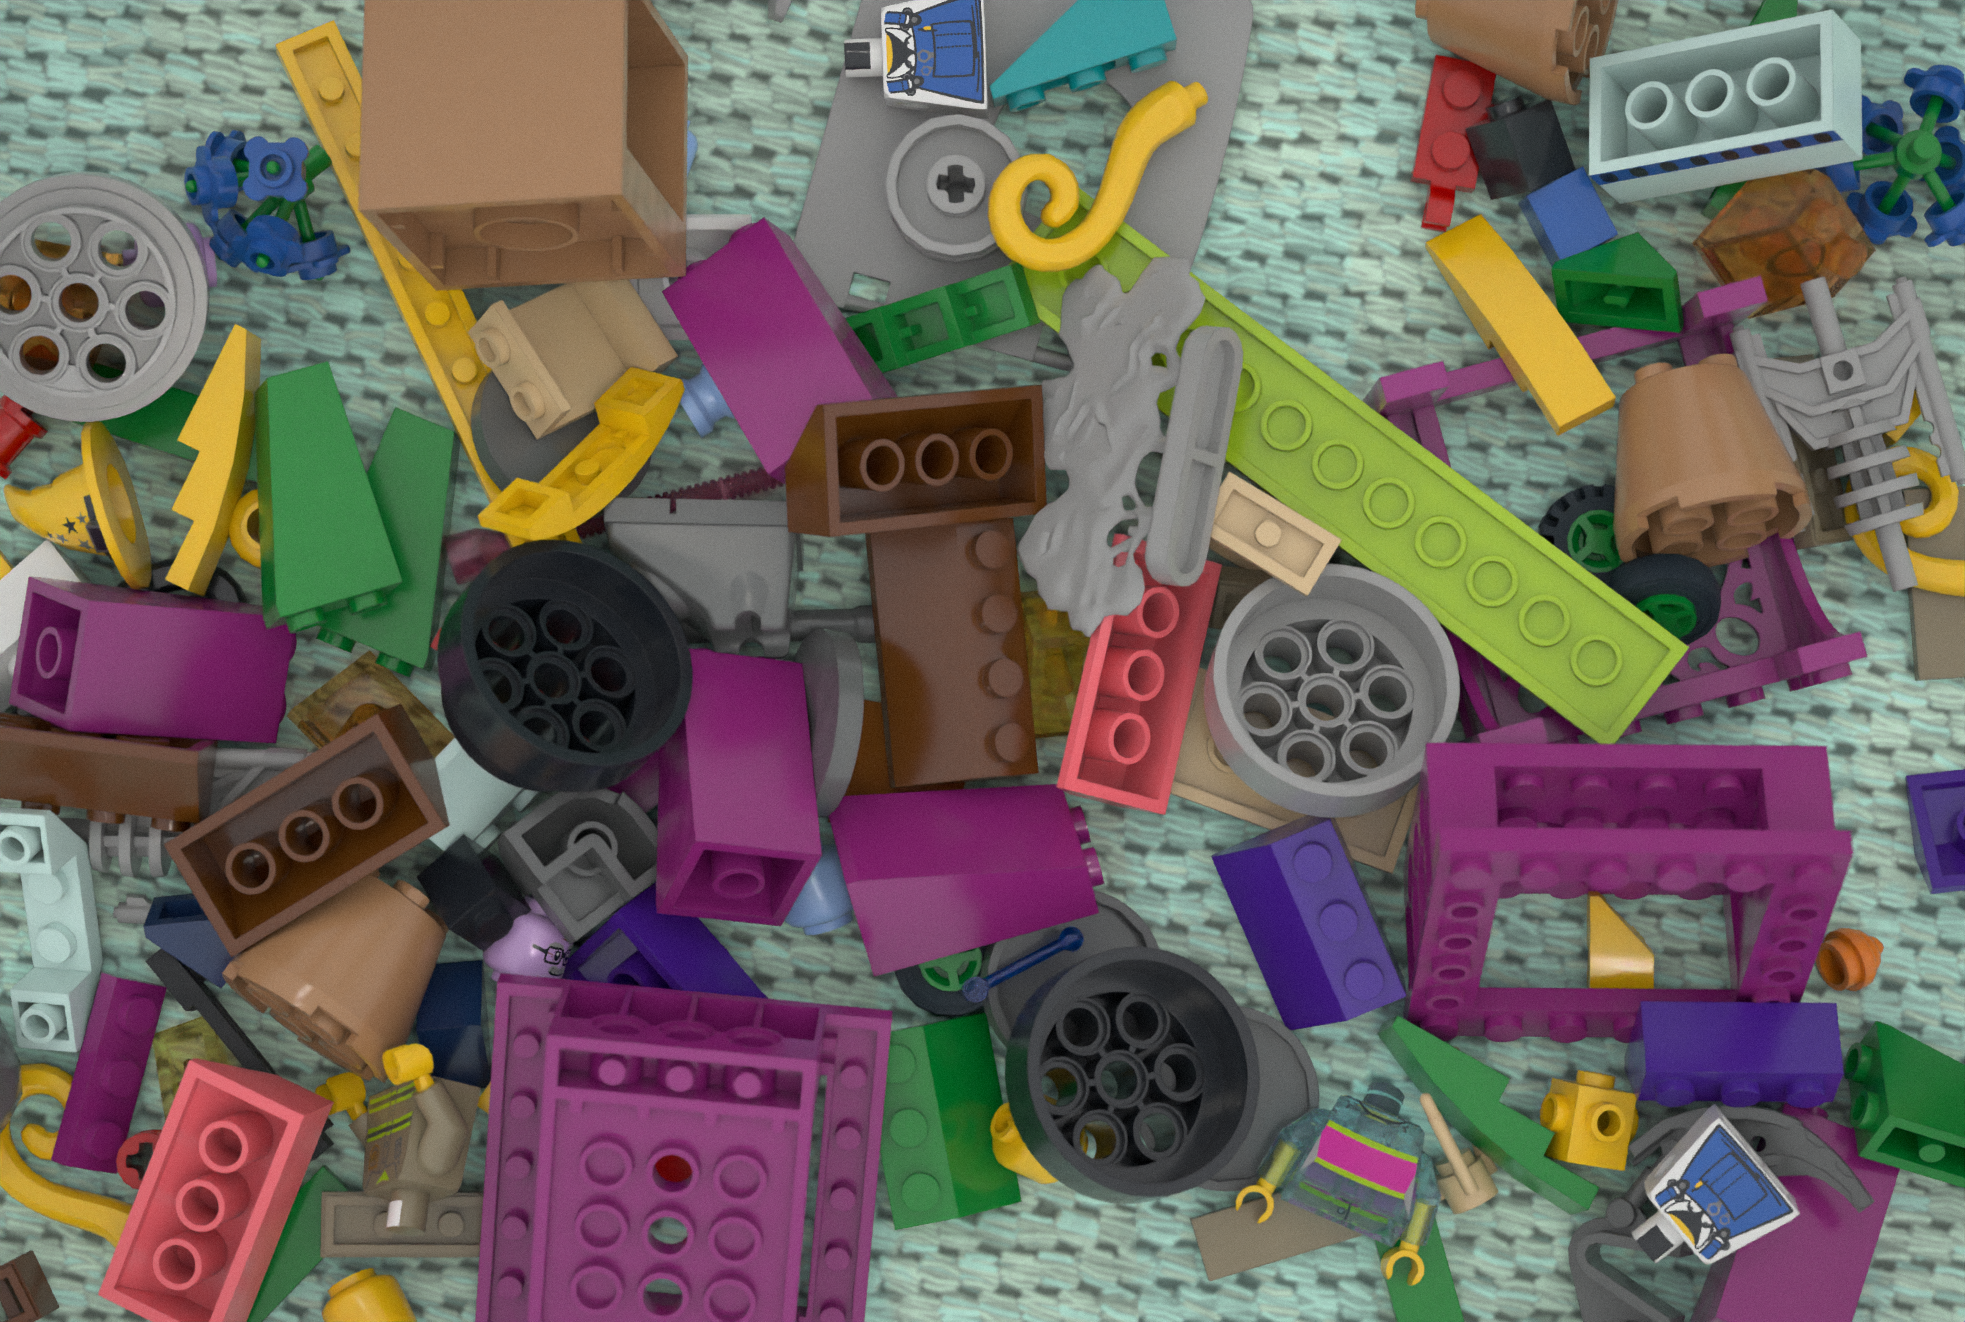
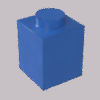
[1518,166,1618,267]

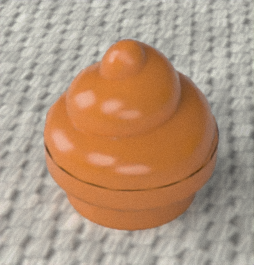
[1816,928,1884,991]

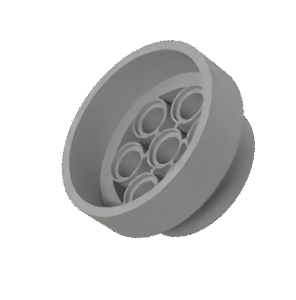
[0,171,210,422]
[1204,564,1460,818]

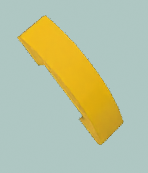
[478,367,685,540]

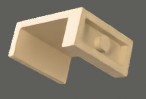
[468,280,678,440]
[1208,472,1342,597]

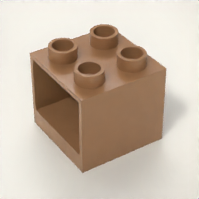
[359,0,688,291]

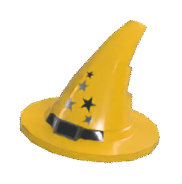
[3,421,152,590]

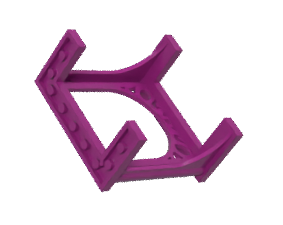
[1363,276,1868,744]

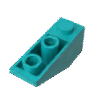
[989,0,1177,112]

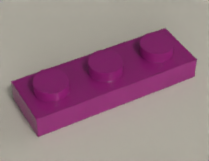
[51,973,167,1174]

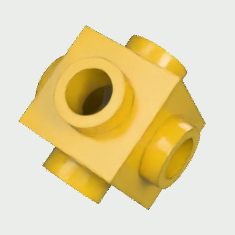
[1540,1070,1639,1171]

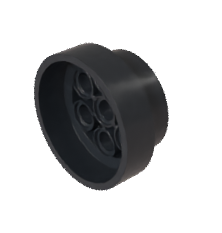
[437,540,693,792]
[1005,946,1260,1204]

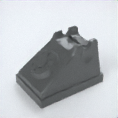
[604,498,804,659]

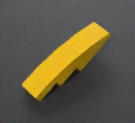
[1425,214,1616,436]
[165,324,261,596]

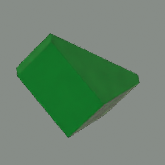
[1551,232,1684,333]

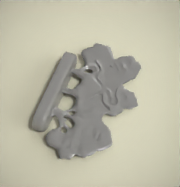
[1017,257,1243,637]

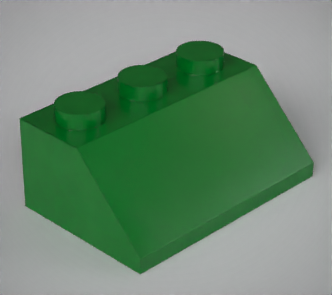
[880,1013,1022,1230]

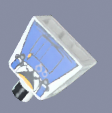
[844,0,988,118]
[1631,1104,1800,1265]

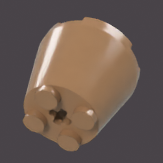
[1415,0,1618,105]
[1613,353,1813,567]
[222,870,449,1083]

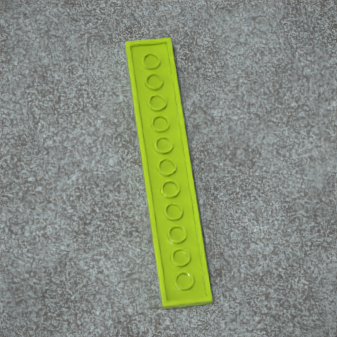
[1009,188,1689,744]

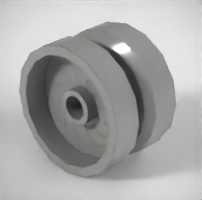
[885,114,1028,265]

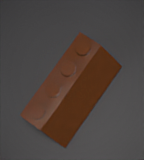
[785,384,1047,537]
[865,517,1039,788]
[164,704,450,957]
[0,712,218,832]

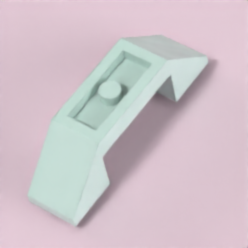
[0,807,103,1052]

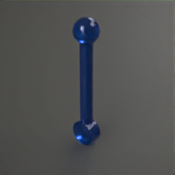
[961,926,1084,1003]

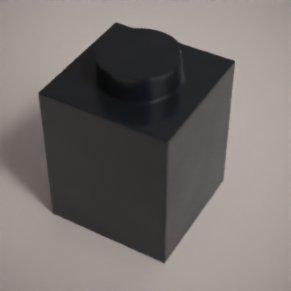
[1465,94,1576,200]
[417,835,532,952]

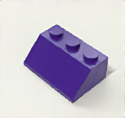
[1211,815,1407,1031]
[562,882,769,999]
[1624,1001,1844,1108]

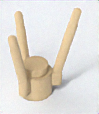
[1378,1046,1499,1214]

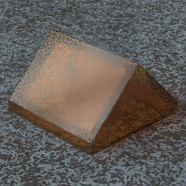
[287,650,455,759]

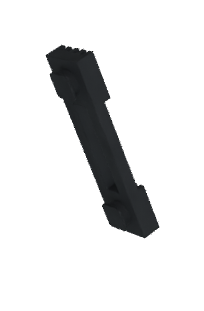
[145,949,334,1161]

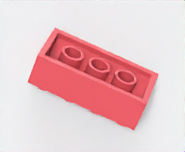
[1056,533,1222,815]
[98,1058,333,1322]

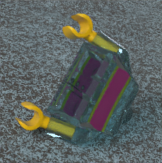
[1236,1081,1442,1286]

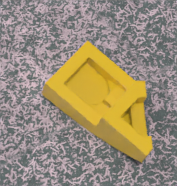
[1587,891,1654,989]

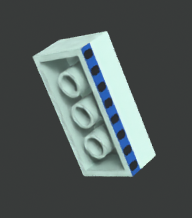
[1589,9,1862,204]

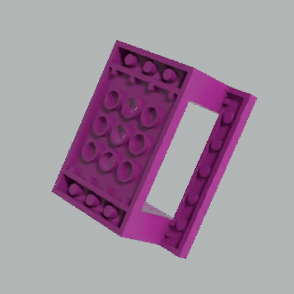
[1403,743,1854,1043]
[475,973,893,1322]

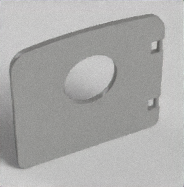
[794,0,1253,372]

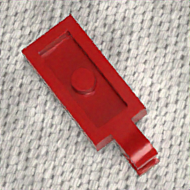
[1410,55,1496,233]

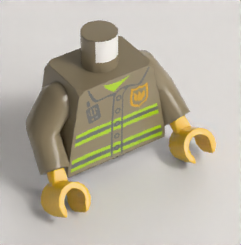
[315,1044,480,1236]

